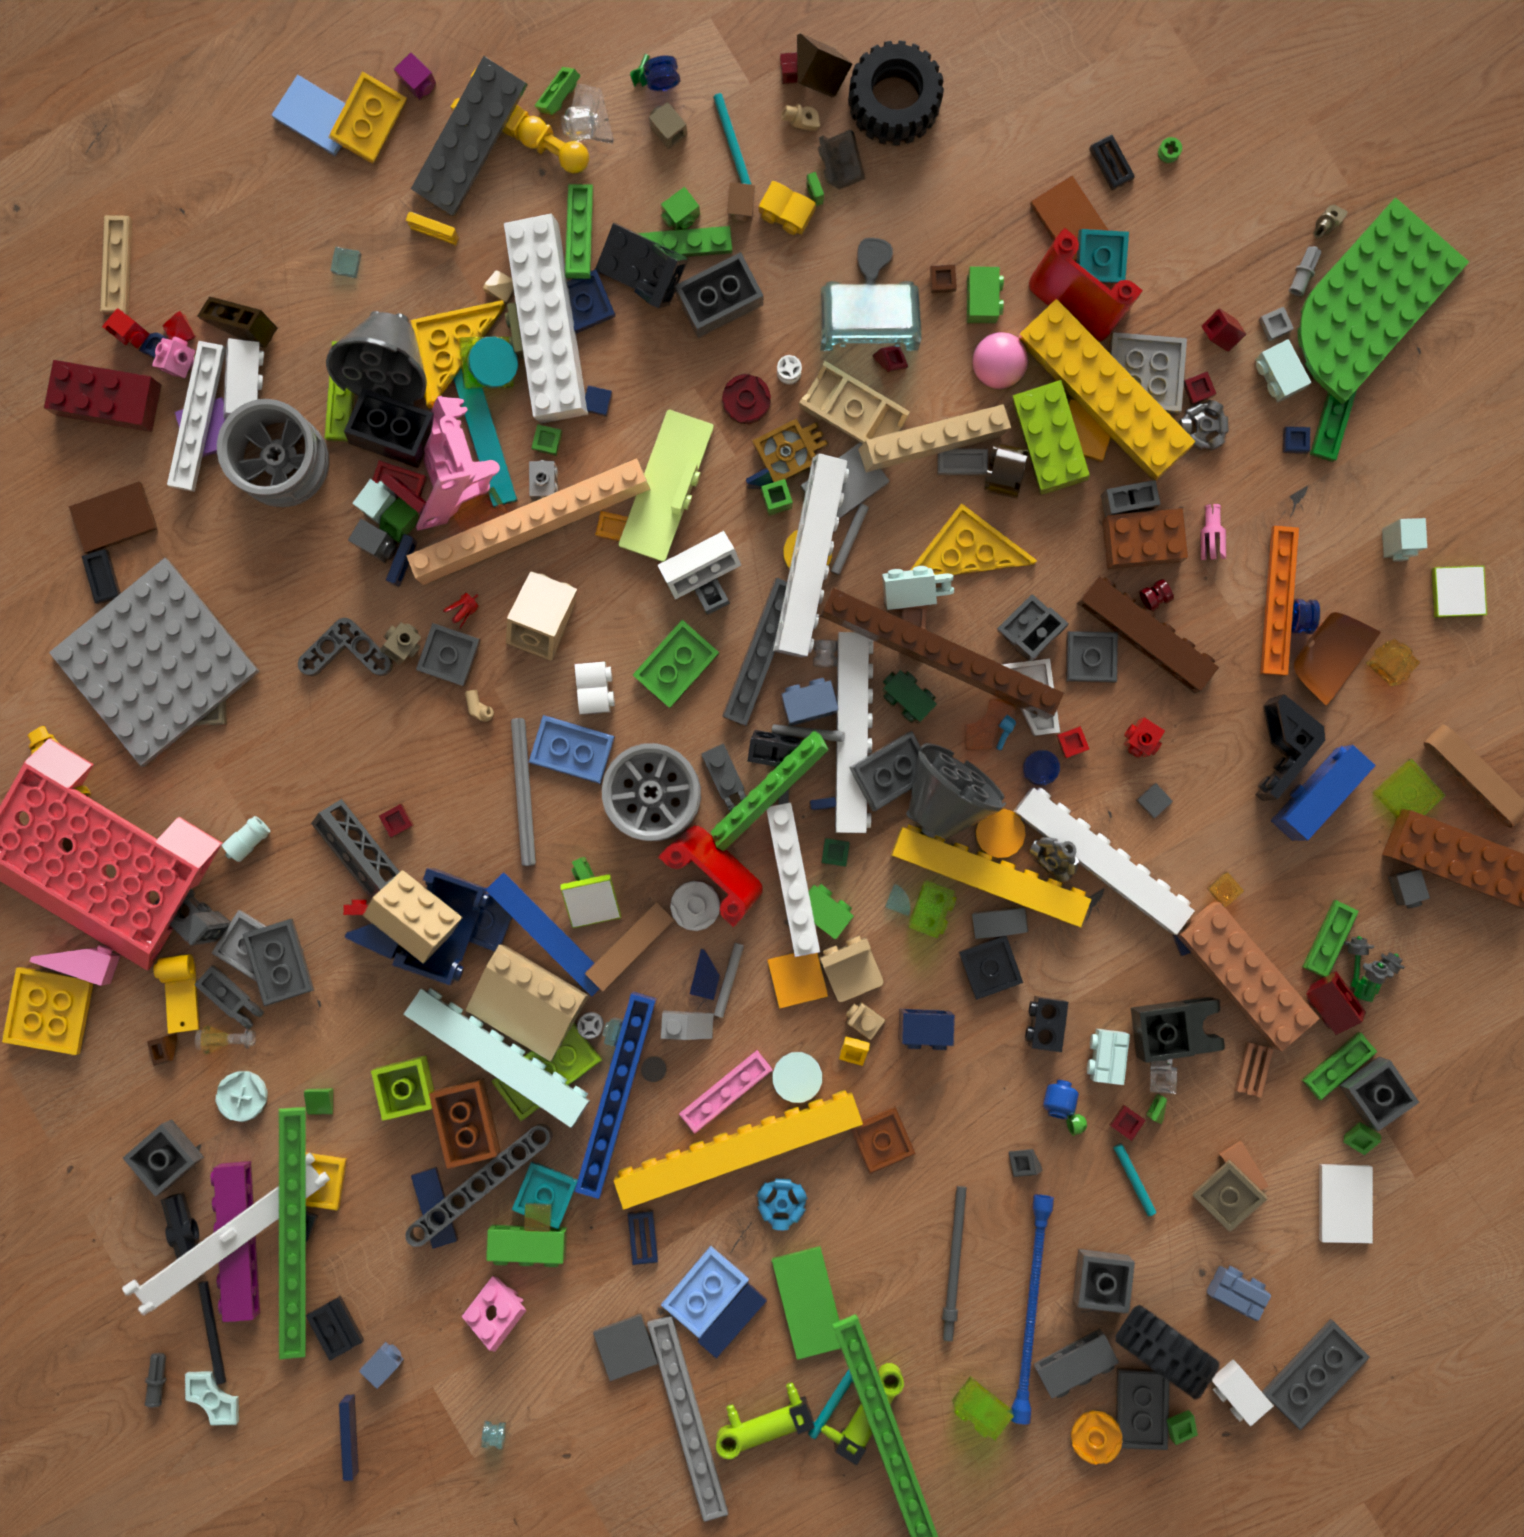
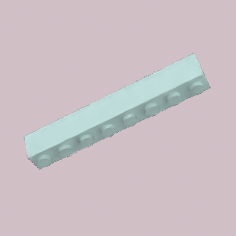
[404,988,590,1127]

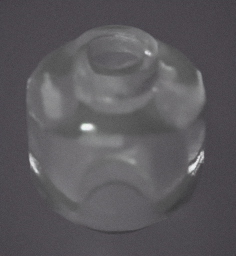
[561,105,600,141]

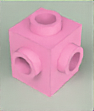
[152,337,195,378]

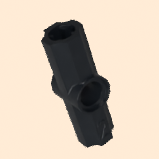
[161,1192,199,1259]

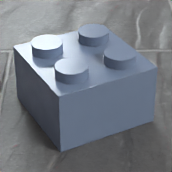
[781,678,839,726]

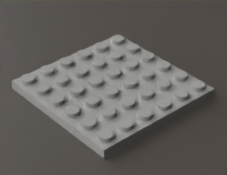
[49,558,260,767]

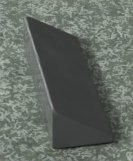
[188,911,231,945]

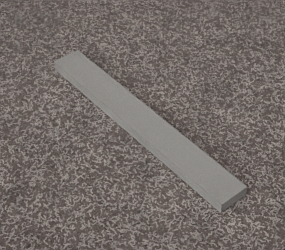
[647,1315,728,1522]

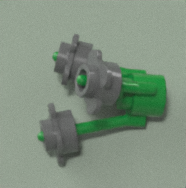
[1344,936,1405,1002]

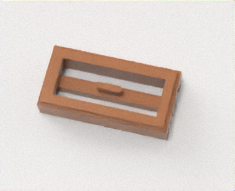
[1235,1042,1273,1098]

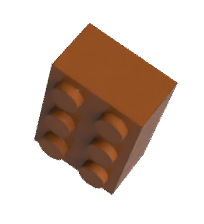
[1102,508,1188,570]
[429,1078,501,1169]

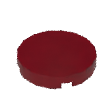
[722,374,771,424]

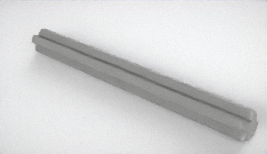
[511,718,536,866]

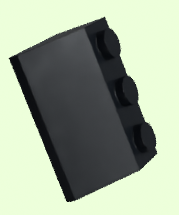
[344,388,434,468]

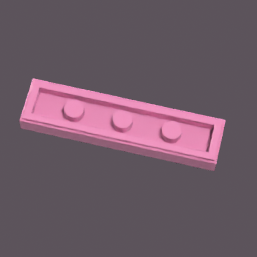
[679,1050,773,1134]

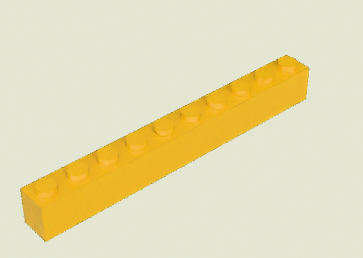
[613,1090,863,1210]

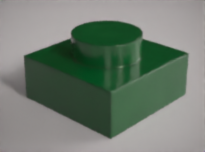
[821,838,850,867]

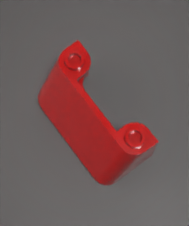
[1029,227,1143,342]
[659,826,763,927]

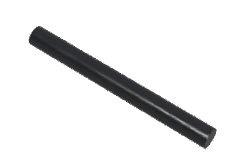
[198,1281,226,1385]

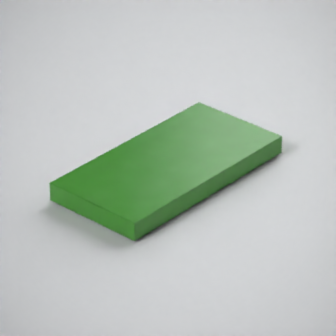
[772,1246,841,1360]

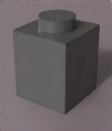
[1388,869,1430,909]

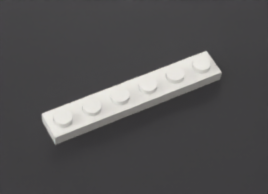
[167,341,226,492]
[767,803,820,957]

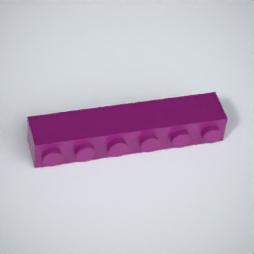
[210,1161,260,1322]

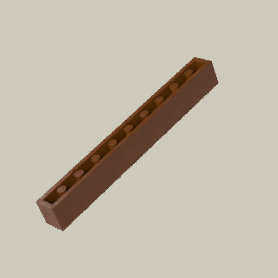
[820,588,1064,719]

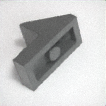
[695,578,730,615]

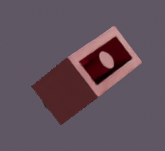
[1306,971,1366,1035]

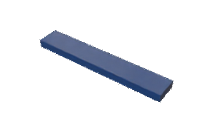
[487,872,600,996]

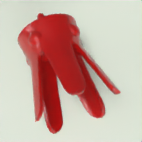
[443,592,479,629]

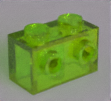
[907,880,957,938]
[952,1376,1014,1440]

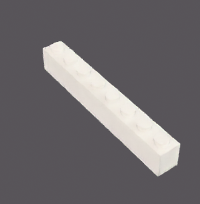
[773,453,849,658]
[835,632,873,833]
[1013,787,1195,935]

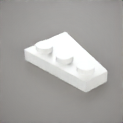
[1002,658,1060,736]

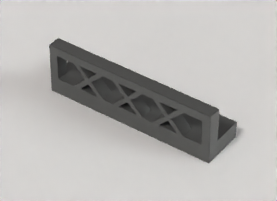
[311,799,400,900]

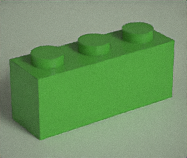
[486,1225,567,1267]

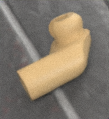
[465,690,494,722]

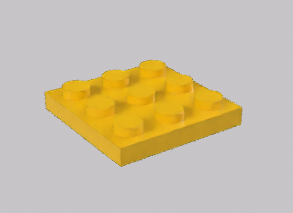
[2,967,93,1055]

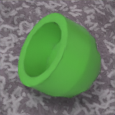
[1066,1114,1087,1136]

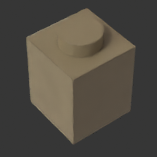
[649,102,687,149]

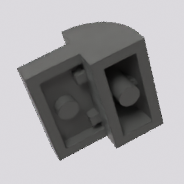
[997,594,1069,661]

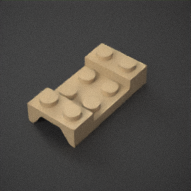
[799,361,910,444]

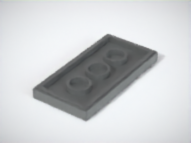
[1262,1319,1370,1431]

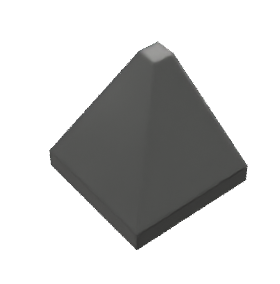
[1009,1149,1043,1177]

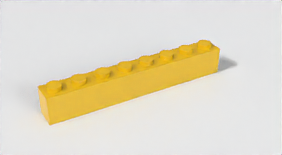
[891,824,1091,927]

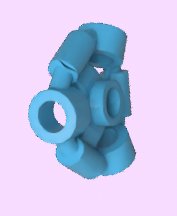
[756,1178,808,1230]

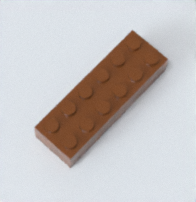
[1382,809,1524,910]

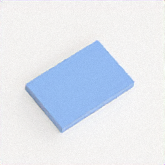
[271,75,345,156]
[661,1245,749,1339]

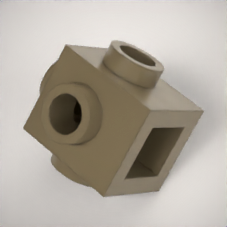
[380,622,421,665]

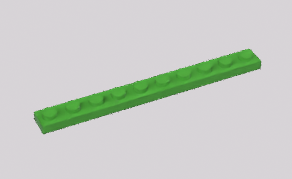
[279,1107,306,1360]
[832,1314,938,1537]

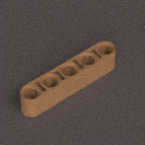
[1423,724,1524,828]

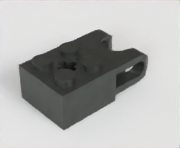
[1131,997,1225,1063]

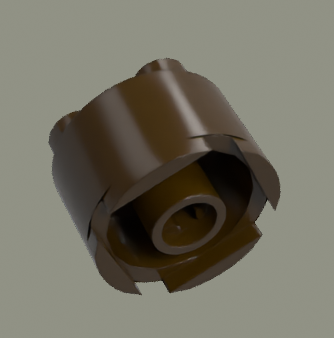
[984,444,1029,499]

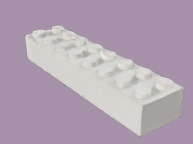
[504,213,588,424]

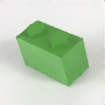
[967,267,1004,323]
[808,884,854,940]

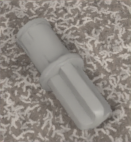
[1288,246,1321,297]

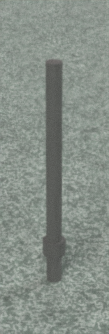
[942,1186,967,1341]

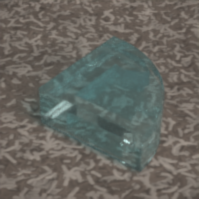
[885,884,910,916]

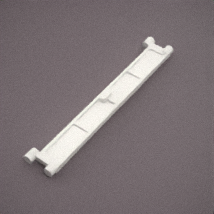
[122,1152,330,1315]

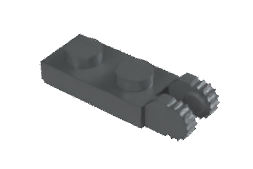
[701,743,746,812]
[194,965,264,1029]

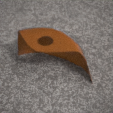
[1294,612,1381,706]

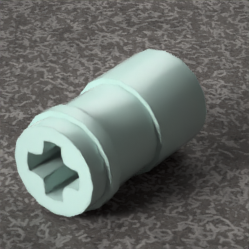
[222,816,271,862]

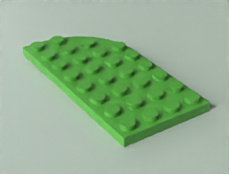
[1298,197,1469,404]

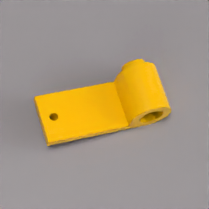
[153,954,200,1034]

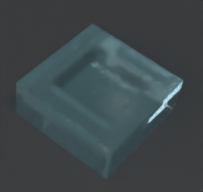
[330,247,361,278]

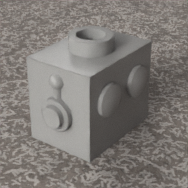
[529,460,558,502]

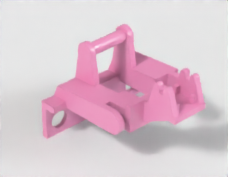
[416,396,500,531]

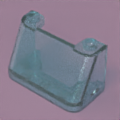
[820,281,922,351]

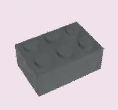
[674,252,764,338]

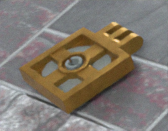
[752,418,829,482]

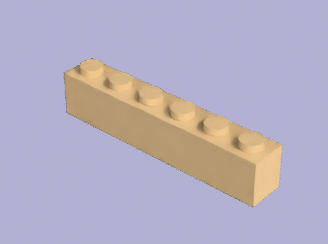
[858,404,1011,473]

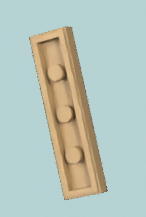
[100,215,132,315]

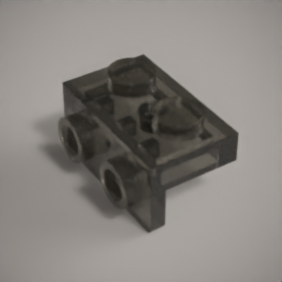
[818,129,865,190]

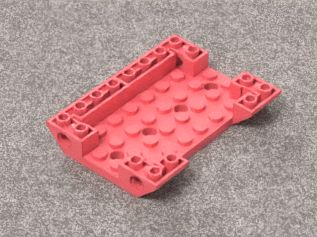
[0,739,222,971]

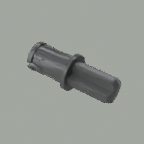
[144,1353,166,1407]

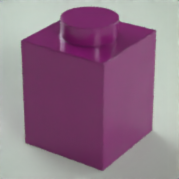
[394,52,436,100]

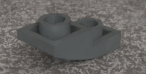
[972,907,1029,939]

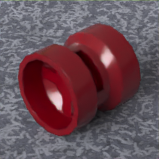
[1139,579,1174,612]

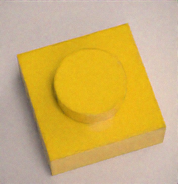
[839,1036,870,1066]

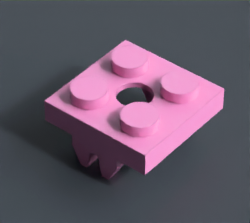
[462,1276,527,1352]

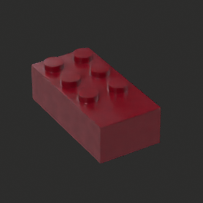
[44,360,161,432]

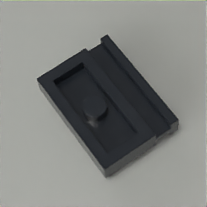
[306,1295,364,1361]

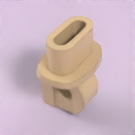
[781,104,820,131]

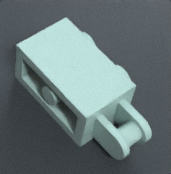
[882,566,954,610]

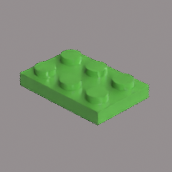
[633,620,720,708]

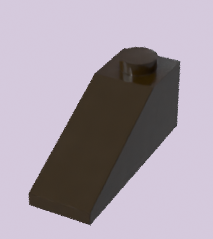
[197,296,278,348]

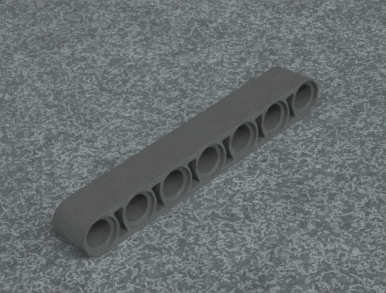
[405,1124,553,1247]

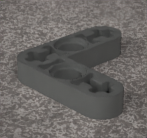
[298,618,393,676]

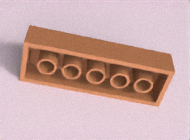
[1176,902,1320,1052]

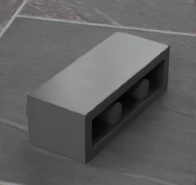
[1034,1328,1119,1399]

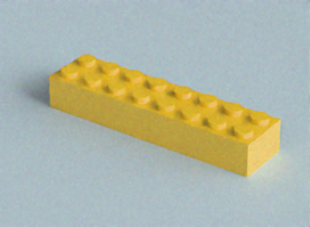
[1019,299,1196,481]

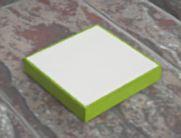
[1432,566,1487,618]
[561,874,621,928]

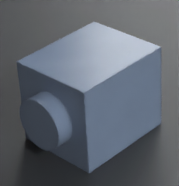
[359,1342,403,1389]

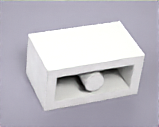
[1212,1359,1273,1426]

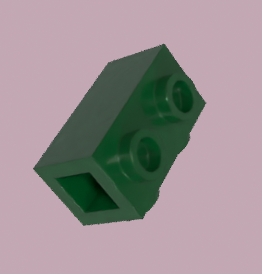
[882,670,937,724]

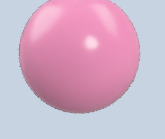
[973,332,1028,389]

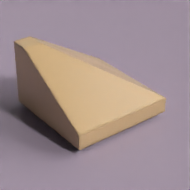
[483,270,514,304]

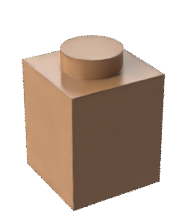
[727,182,755,221]

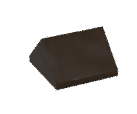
[797,33,853,98]

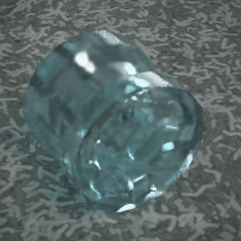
[481,1421,506,1450]

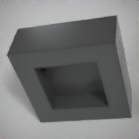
[1136,783,1173,818]

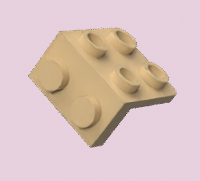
[819,936,883,1002]

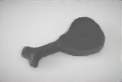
[855,238,893,313]

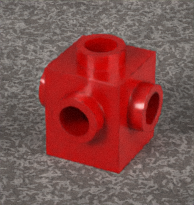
[1123,717,1165,758]

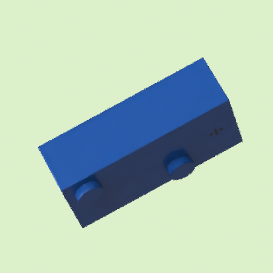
[1270,745,1376,841]

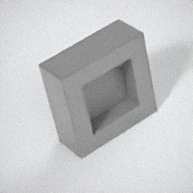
[1259,307,1294,341]

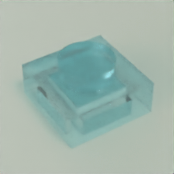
[603,1018,623,1046]

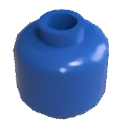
[1043,1080,1079,1119]

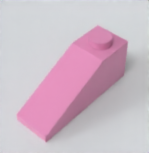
[29,945,120,986]

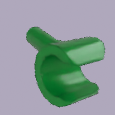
[630,54,650,87]

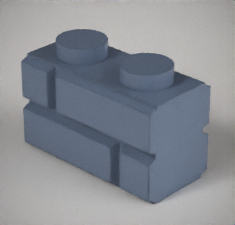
[1207,1265,1271,1322]

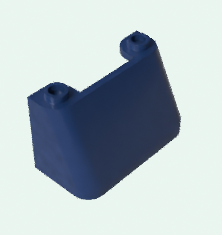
[392,868,490,985]

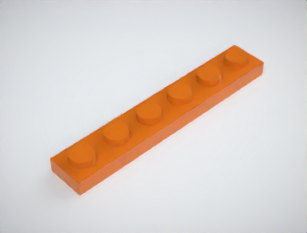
[1260,525,1299,676]

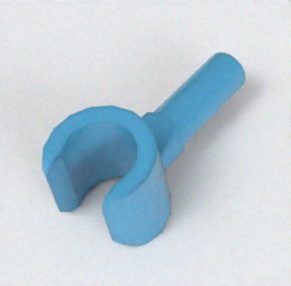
[996,715,1016,750]

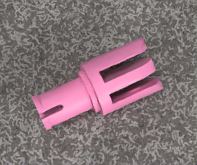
[1200,504,1226,560]

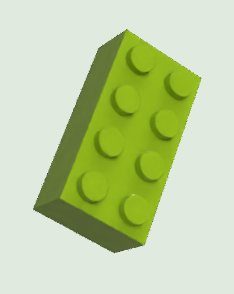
[1013,380,1090,495]

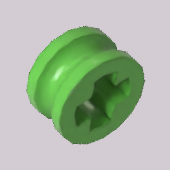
[1158,137,1182,163]

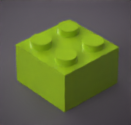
[371,1055,434,1121]

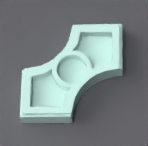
[185,1371,239,1425]

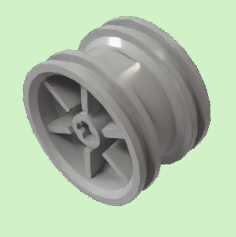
[602,743,701,841]

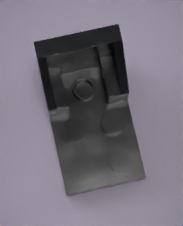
[595,223,689,308]
[1255,694,1326,801]

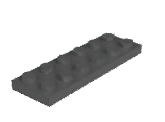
[411,56,528,217]

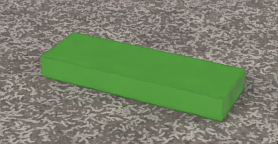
[1302,900,1359,978]
[1302,1032,1377,1101]

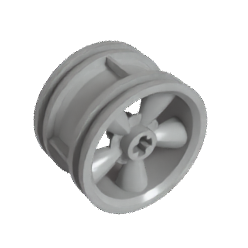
[217,399,329,507]

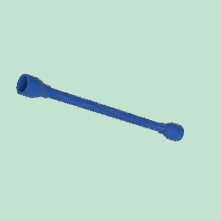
[1010,1194,1054,1424]

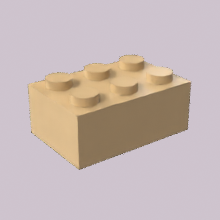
[363,870,462,963]

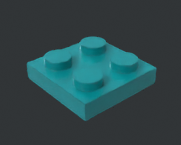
[1076,229,1129,283]
[512,1161,578,1229]

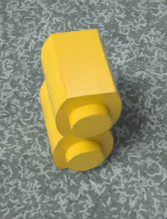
[758,181,816,235]

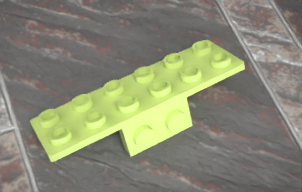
[619,409,714,562]

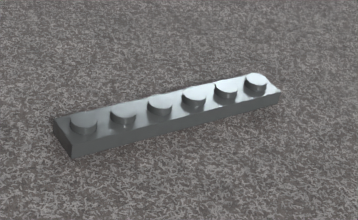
[722,578,787,726]

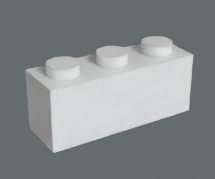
[223,338,264,418]
[657,531,741,600]

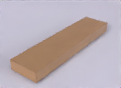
[585,902,674,991]

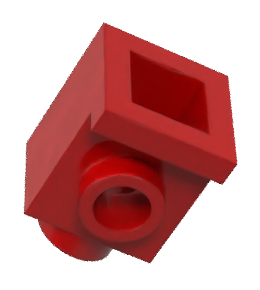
[102,308,150,349]

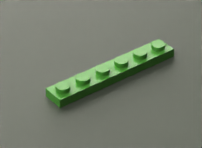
[711,730,828,851]

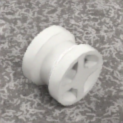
[777,355,802,385]

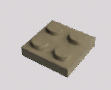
[1193,1160,1267,1232]

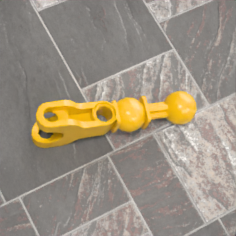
[450,68,589,174]

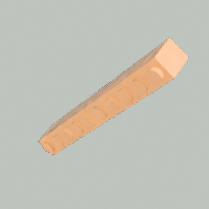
[407,458,650,585]

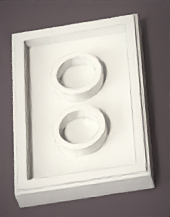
[1319,1164,1373,1243]

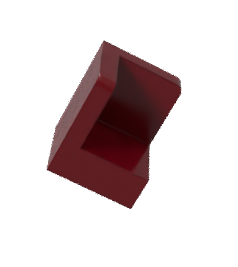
[780,52,798,84]
[1201,308,1247,352]

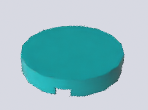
[467,337,518,388]

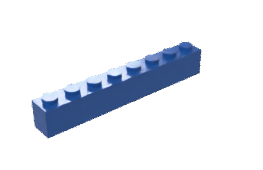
[575,992,657,1199]

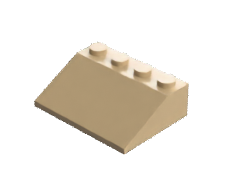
[466,945,590,1062]

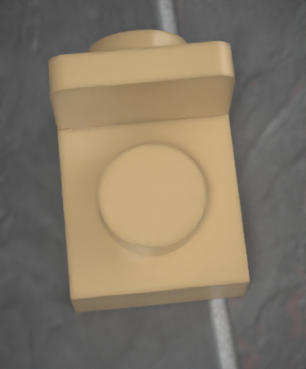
[845,1002,885,1040]

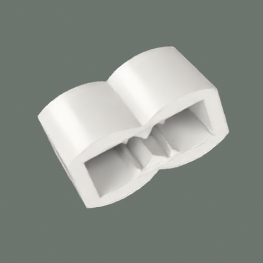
[575,662,615,715]

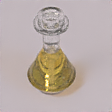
[195,1025,256,1055]

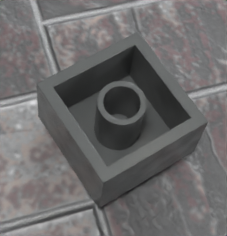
[1339,1057,1420,1131]
[123,1119,204,1197]
[1073,1249,1135,1314]

